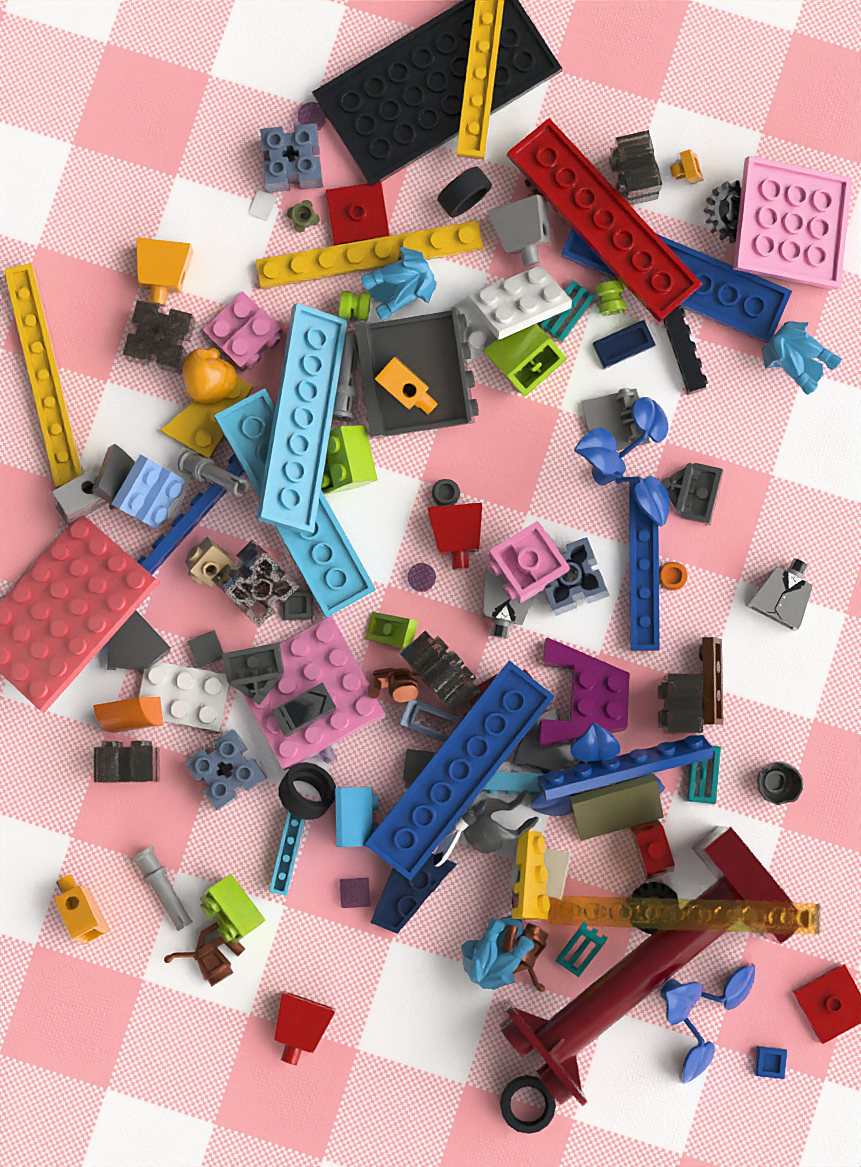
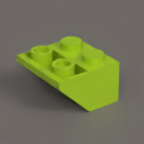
[482,324,568,397]
[321,425,378,496]
[199,874,266,945]

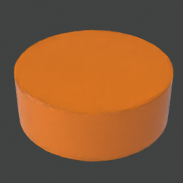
[659,561,688,591]

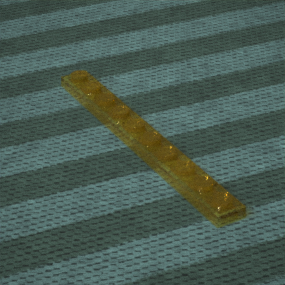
[548,896,821,935]

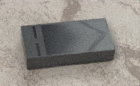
[272,682,337,738]

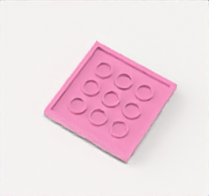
[733,156,852,290]
[242,616,386,772]

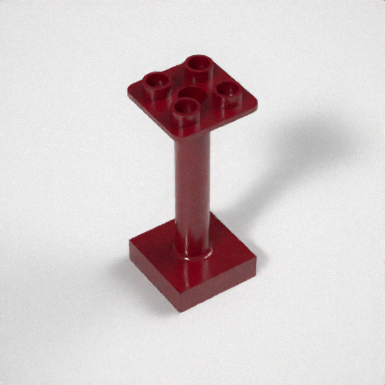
[499,826,809,1107]

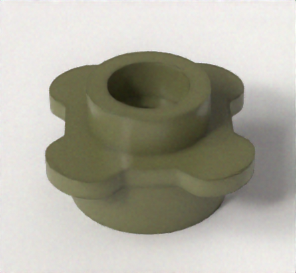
[287,200,320,233]

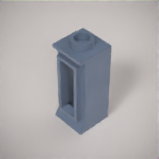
[399,699,463,742]

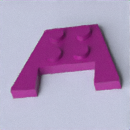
[538,638,630,748]

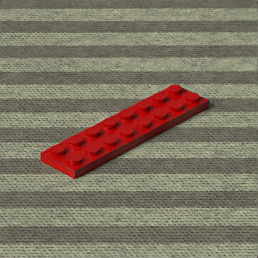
[506,118,702,322]

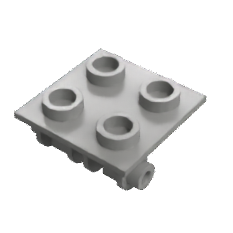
[581,388,650,451]

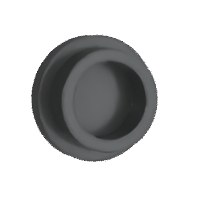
[432,479,460,506]

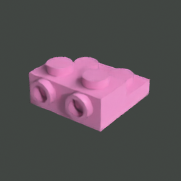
[202,291,283,372]
[487,521,570,604]

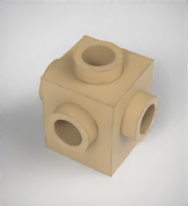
[185,536,234,588]

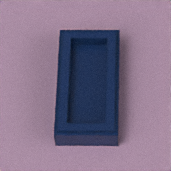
[592,320,656,370]

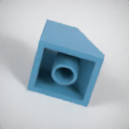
[335,787,379,847]

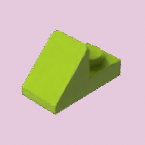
[365,611,418,650]

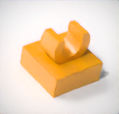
[670,149,704,184]

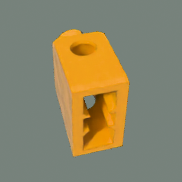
[136,237,193,306]
[375,357,438,416]
[55,874,110,945]

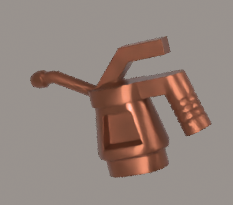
[368,663,437,702]
[164,922,246,987]
[501,923,548,992]

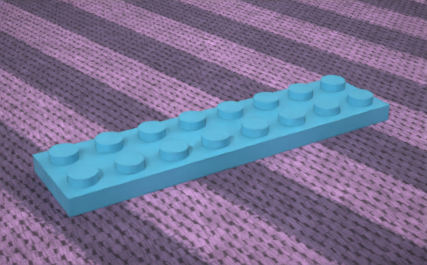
[256,303,348,535]
[214,388,376,618]

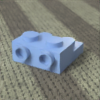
[112,454,185,529]

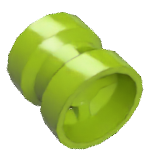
[595,281,628,316]
[339,290,371,321]

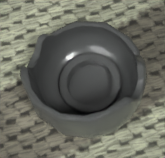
[757,761,804,806]

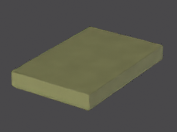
[570,773,664,841]

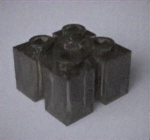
[608,130,663,206]
[122,300,196,375]
[211,539,299,628]
[400,631,480,714]
[657,674,703,735]
[94,740,160,783]

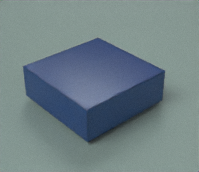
[754,1046,788,1079]

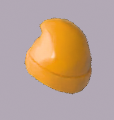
[182,347,237,404]

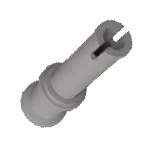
[332,333,358,421]
[177,449,249,497]
[130,845,193,932]

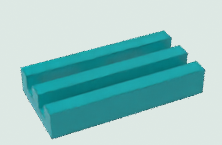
[540,280,596,343]
[686,745,721,804]
[555,921,608,977]

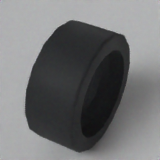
[437,166,492,218]
[278,762,336,820]
[500,1075,556,1134]

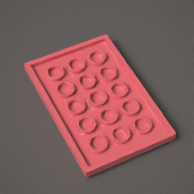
[0,515,160,713]

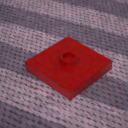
[326,181,390,246]
[793,964,861,1044]

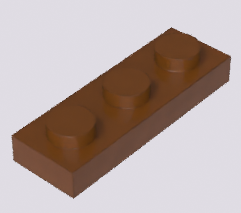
[699,637,724,725]

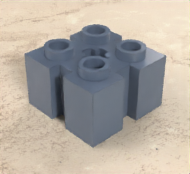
[260,123,323,193]
[545,537,610,616]
[185,729,267,811]

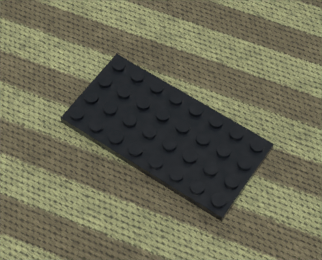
[312,0,563,187]

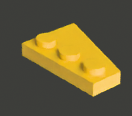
[160,377,253,459]
[512,830,550,920]

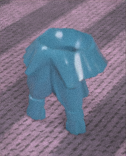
[361,246,437,321]
[762,321,842,395]
[461,915,534,990]

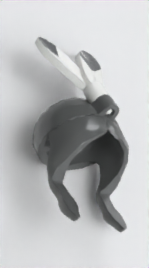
[433,790,539,867]

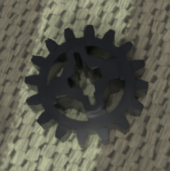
[703,180,742,244]

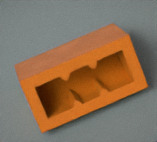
[93,697,163,733]

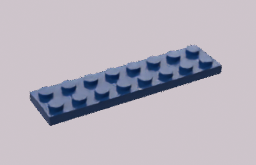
[560,228,792,343]
[364,660,555,881]

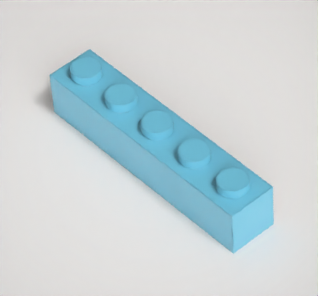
[482,772,545,795]
[269,811,306,896]

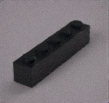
[663,306,708,395]

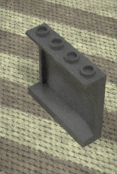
[355,307,479,439]

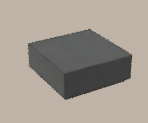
[283,590,313,621]
[188,630,224,668]

